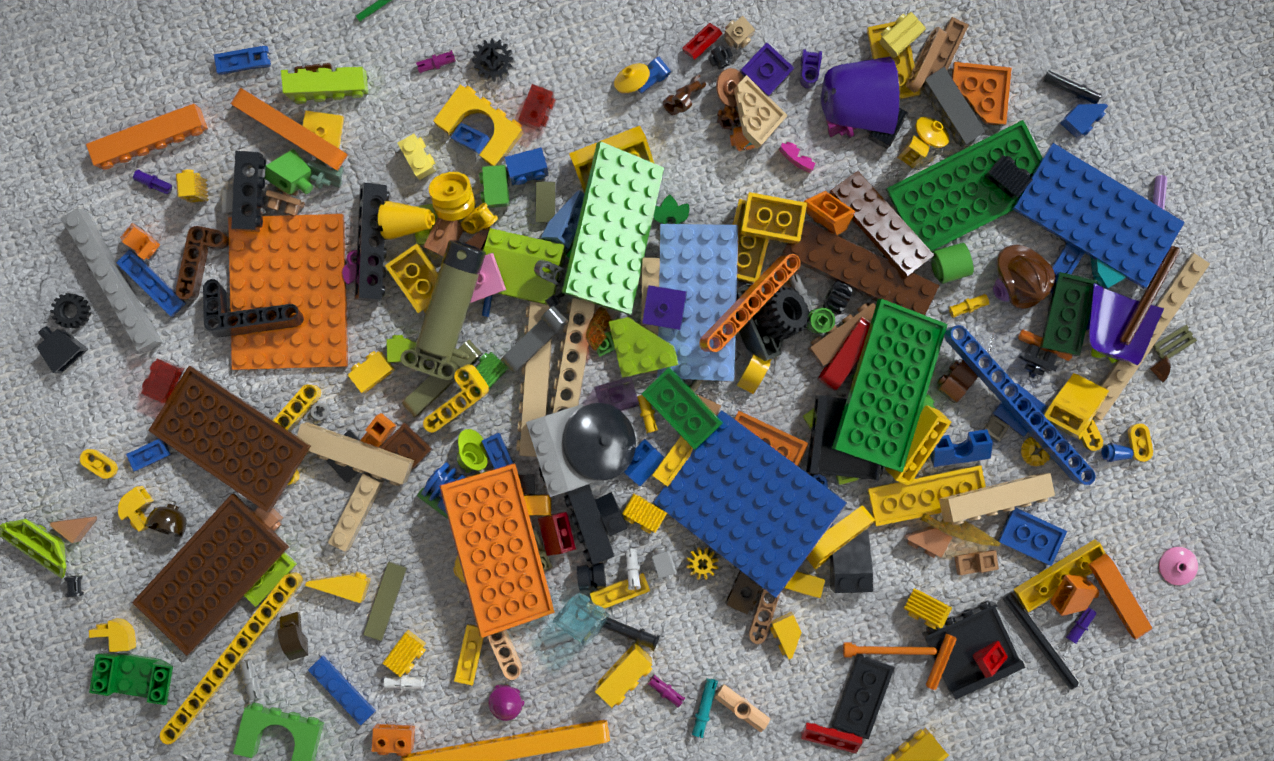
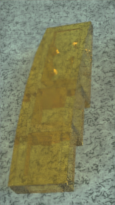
[920,513,1001,546]

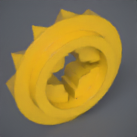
[1021,437,1050,467]

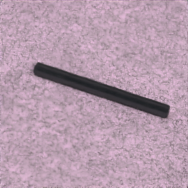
[1003,592,1079,690]

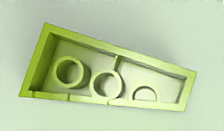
[281,67,369,104]

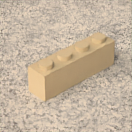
[328,473,384,552]

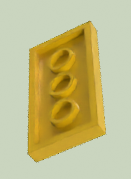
[867,22,921,100]

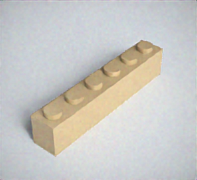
[297,422,414,486]
[939,473,1055,525]

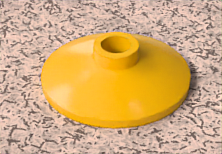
[614,63,650,93]
[915,116,949,148]

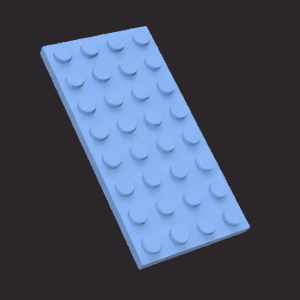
[657,224,738,381]

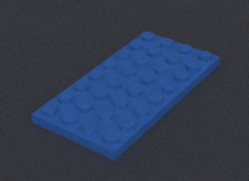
[1012,143,1185,289]

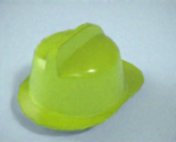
[457,429,487,473]

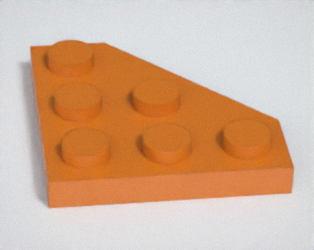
[952,62,1012,126]

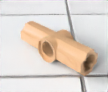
[714,683,771,732]

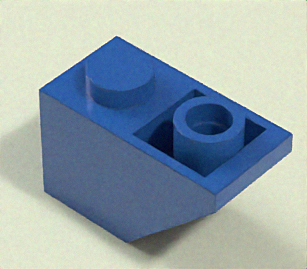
[1060,103,1108,138]

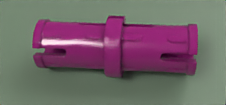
[416,50,456,74]
[647,674,685,708]

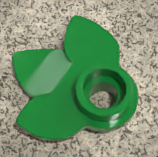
[653,195,690,224]

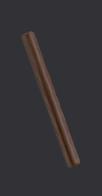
[1119,245,1180,345]

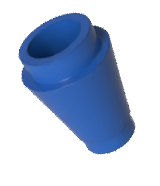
[1101,443,1133,462]

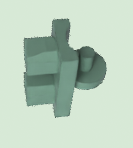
[307,158,343,189]

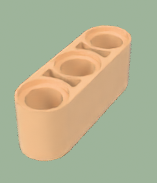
[488,630,522,680]

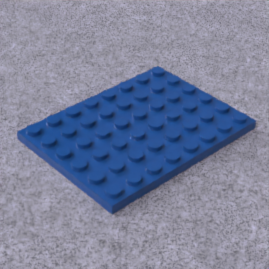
[653,410,847,598]

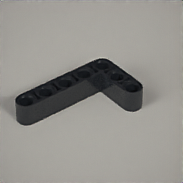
[203,279,304,338]

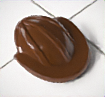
[996,245,1055,309]

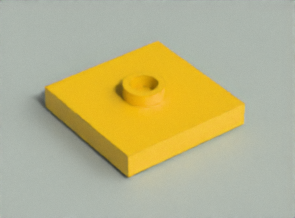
[299,110,344,149]

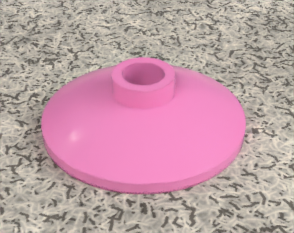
[1159,547,1198,585]

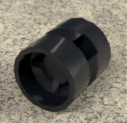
[577,563,606,591]

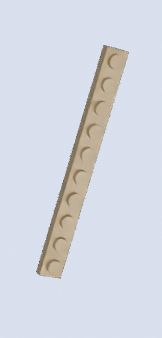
[1094,253,1210,420]

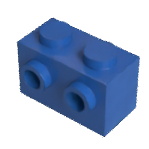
[505,147,549,185]

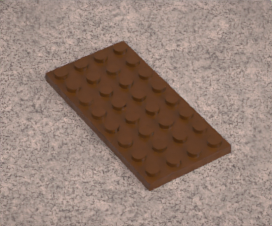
[148,366,311,512]
[132,493,290,656]

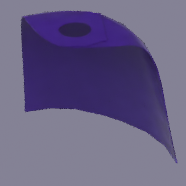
[821,56,899,134]
[1089,283,1164,365]

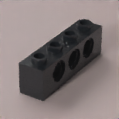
[231,151,266,232]

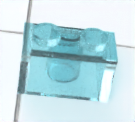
[553,593,610,645]

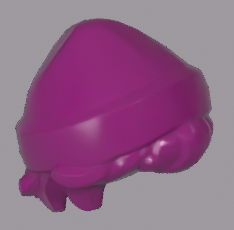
[488,685,525,721]

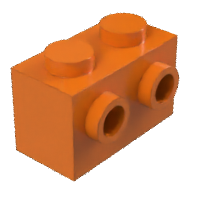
[372,724,415,756]

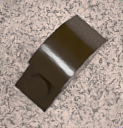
[277,612,308,661]

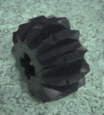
[823,281,852,315]

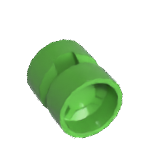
[806,308,835,333]

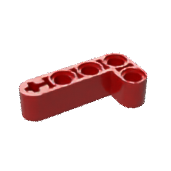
[817,317,871,391]

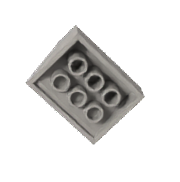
[526,404,596,497]

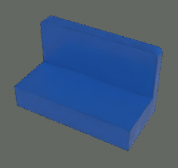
[624,439,665,486]

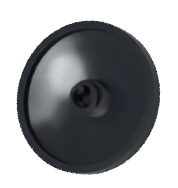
[563,403,636,481]

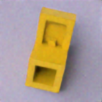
[737,354,772,394]
[118,486,153,532]
[89,618,136,652]

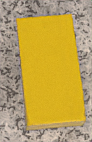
[785,571,825,598]

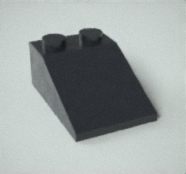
[830,530,873,593]

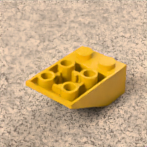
[1044,373,1109,441]

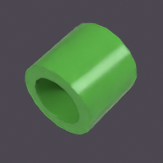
[931,243,974,284]

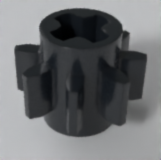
[709,45,733,70]

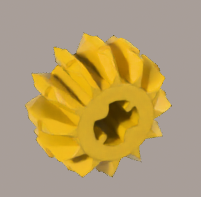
[686,547,718,580]

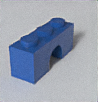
[930,429,993,467]

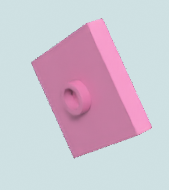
[470,253,506,303]

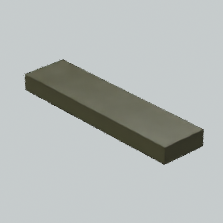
[363,561,408,641]

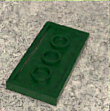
[1040,272,1097,356]

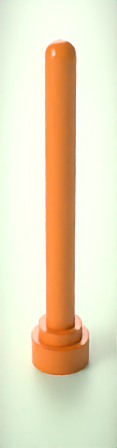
[843,642,937,658]

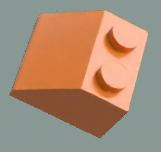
[804,190,856,235]

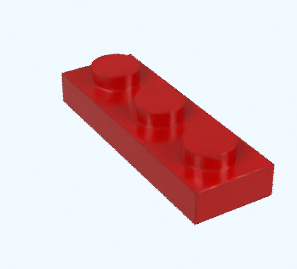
[801,722,863,754]

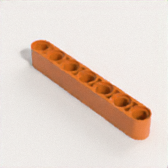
[230,88,348,171]
[699,254,800,352]

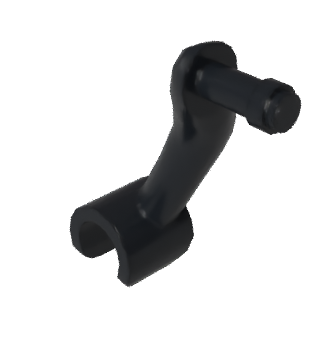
[545,292,565,308]

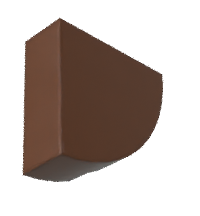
[1150,356,1171,383]

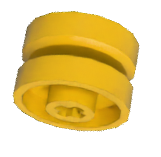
[428,172,476,221]

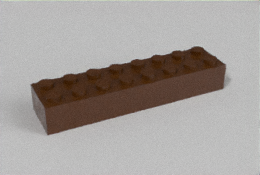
[781,220,940,315]

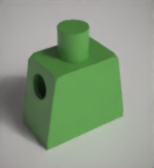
[264,149,313,194]

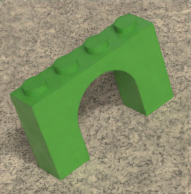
[233,703,324,761]

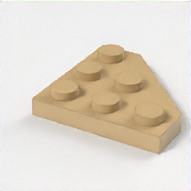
[734,75,788,149]

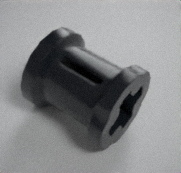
[64,575,84,597]

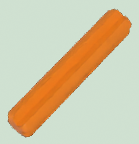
[1018,329,1073,361]
[926,634,956,690]

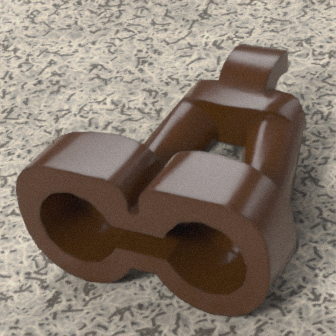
[662,75,706,115]

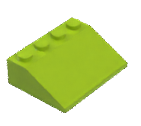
[484,228,566,305]

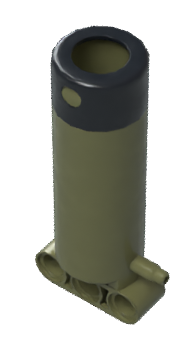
[401,240,486,380]

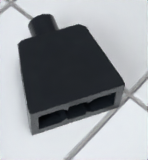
[37,326,88,374]

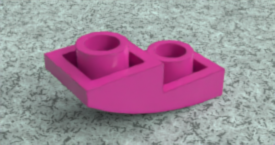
[779,142,815,174]

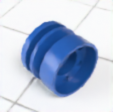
[421,462,466,514]

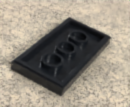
[832,654,895,740]

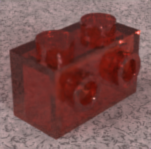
[518,84,556,131]

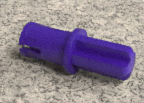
[133,169,172,194]
[1066,607,1096,644]

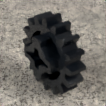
[472,38,514,82]

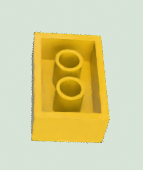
[740,192,807,244]
[595,642,652,708]

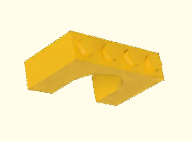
[433,84,524,166]

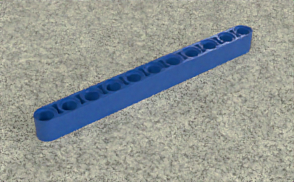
[944,325,1096,485]

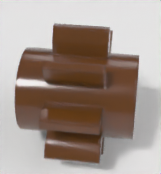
[716,105,740,131]

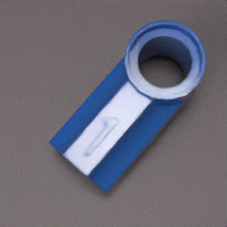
[638,56,671,94]

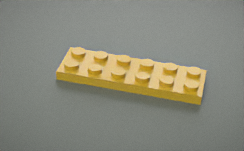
[867,465,986,526]

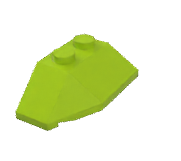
[0,519,66,579]

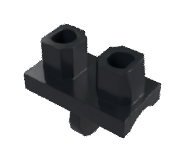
[1018,344,1058,378]

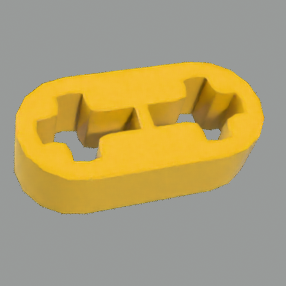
[1081,419,1103,451]

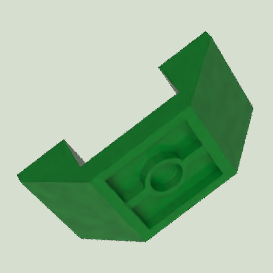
[89,653,173,705]

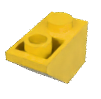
[770,612,802,659]

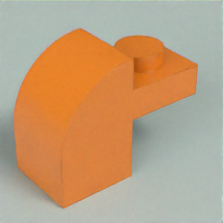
[120,223,160,260]
[360,413,397,448]

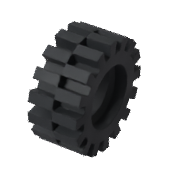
[50,293,91,328]

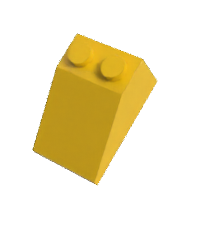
[385,243,438,314]

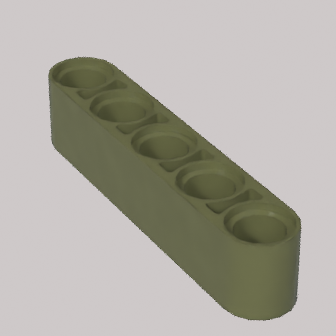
[401,339,483,418]

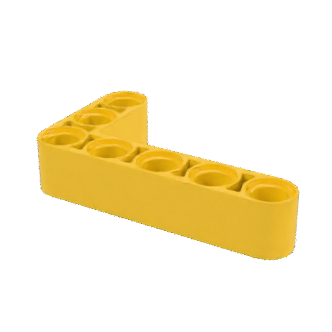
[273,384,322,485]

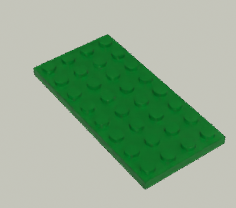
[886,120,1043,251]
[832,299,948,472]

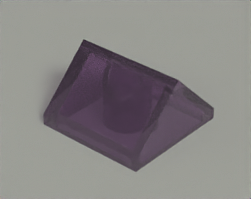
[594,377,639,411]

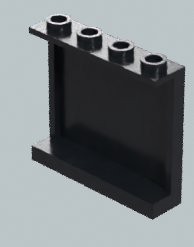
[806,395,883,481]
[922,600,1026,700]

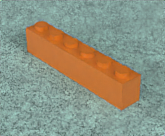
[86,103,208,170]

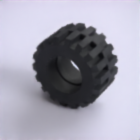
[758,287,810,340]

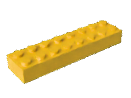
[1013,539,1105,613]

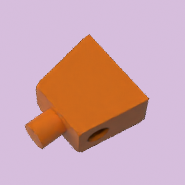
[1050,575,1099,616]

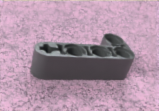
[500,306,568,374]

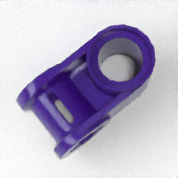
[800,49,822,88]

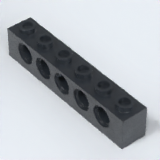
[354,182,390,302]

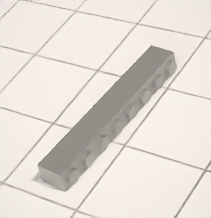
[61,208,163,352]

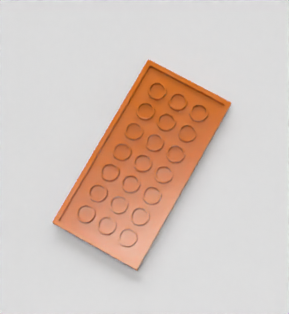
[439,463,555,638]

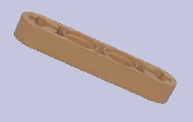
[906,27,946,93]
[749,588,780,644]

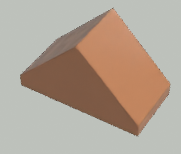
[50,516,97,543]

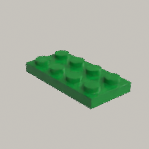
[642,367,723,450]

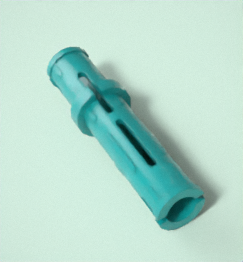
[691,678,718,738]

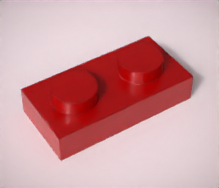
[682,23,723,60]

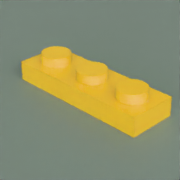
[652,435,693,487]
[590,572,650,612]
[454,624,484,686]

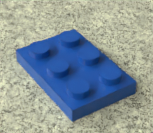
[997,507,1067,566]

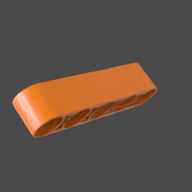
[1088,553,1152,640]

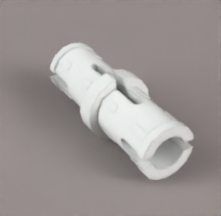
[625,549,641,590]
[384,675,425,691]

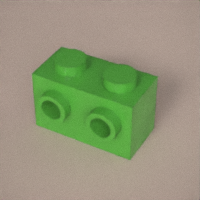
[479,165,510,208]

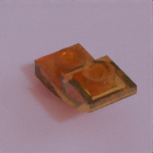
[585,307,612,351]

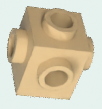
[724,16,755,50]

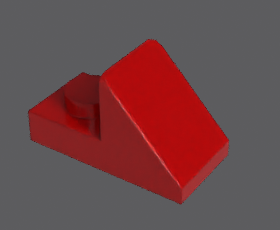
[973,641,1008,678]

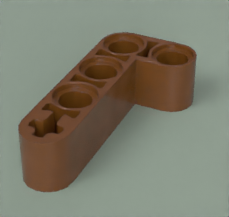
[176,226,229,301]

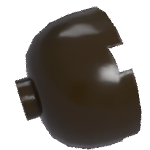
[144,504,187,538]

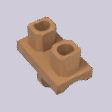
[266,188,305,216]

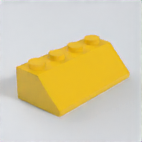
[569,125,655,194]
[884,727,949,761]

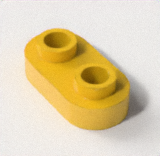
[1128,423,1153,462]
[80,449,118,479]

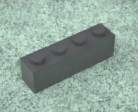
[921,67,985,146]

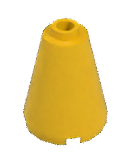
[378,201,435,240]

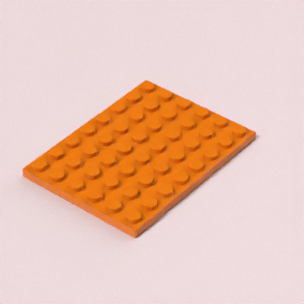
[228,214,348,370]

